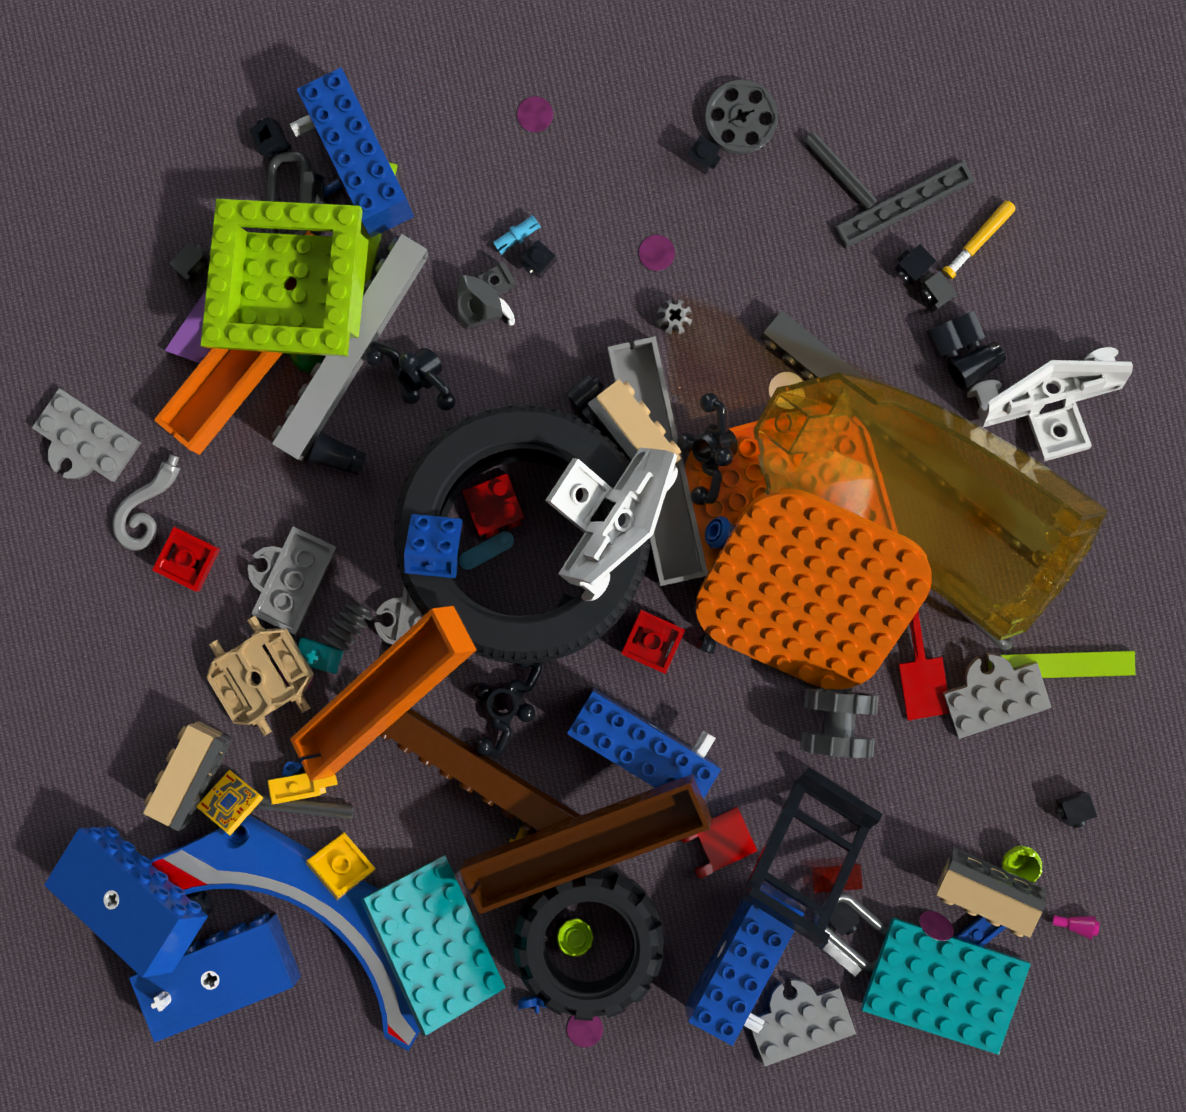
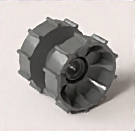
[800,688,879,758]

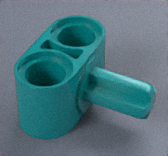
[297,637,344,674]

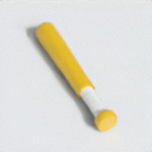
[942,201,1015,279]

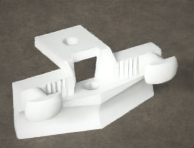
[967,347,1133,462]
[545,447,678,601]

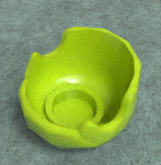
[556,919,593,957]

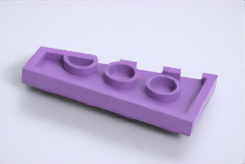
[165,290,212,364]

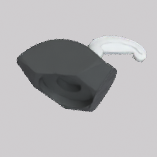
[457,275,515,329]

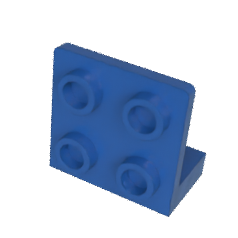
[404,514,462,578]

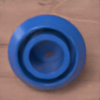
[705,516,734,549]

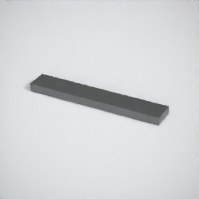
[834,160,975,249]

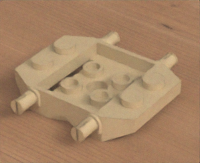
[206,616,314,737]

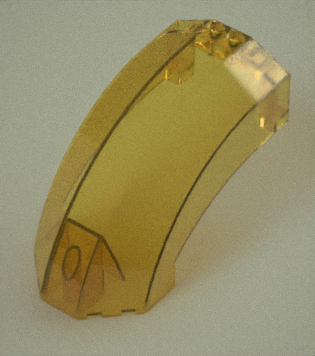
[753,372,1108,641]

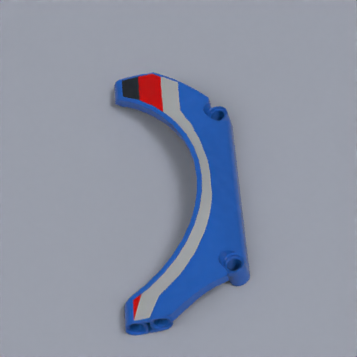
[151,814,420,1051]

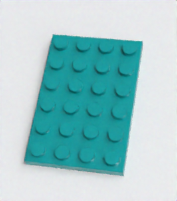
[360,855,506,1036]
[860,917,1031,1055]

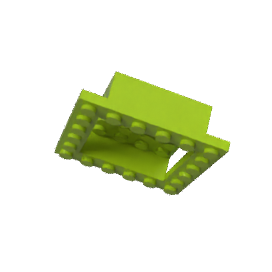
[201,199,369,357]

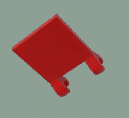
[681,807,757,879]

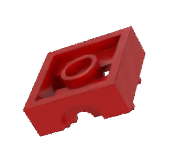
[152,527,221,592]
[621,609,685,674]

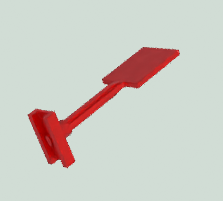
[899,611,949,721]

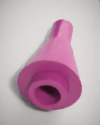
[1052,915,1100,940]

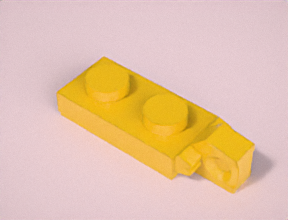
[268,773,338,804]

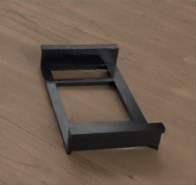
[739,768,883,947]

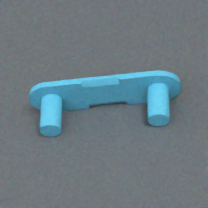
[459,531,514,570]

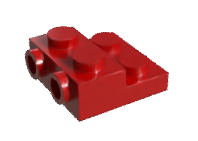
[462,473,525,539]

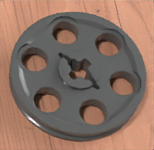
[705,80,778,154]

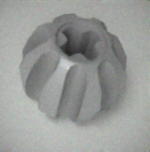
[657,299,692,335]

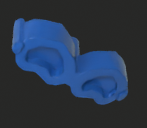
[282,755,318,776]
[518,996,546,1013]

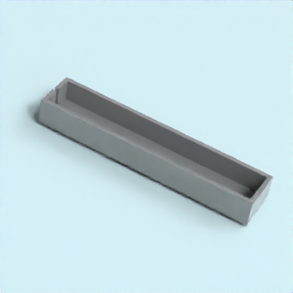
[272,234,429,461]
[607,336,708,586]

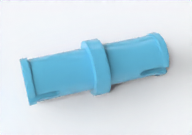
[493,214,541,255]

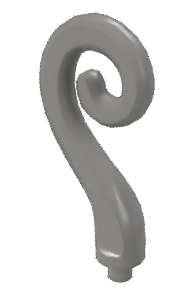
[112,454,180,551]

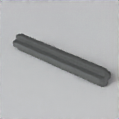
[804,132,877,209]
[258,796,354,819]

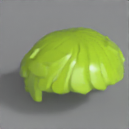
[1002,845,1042,883]

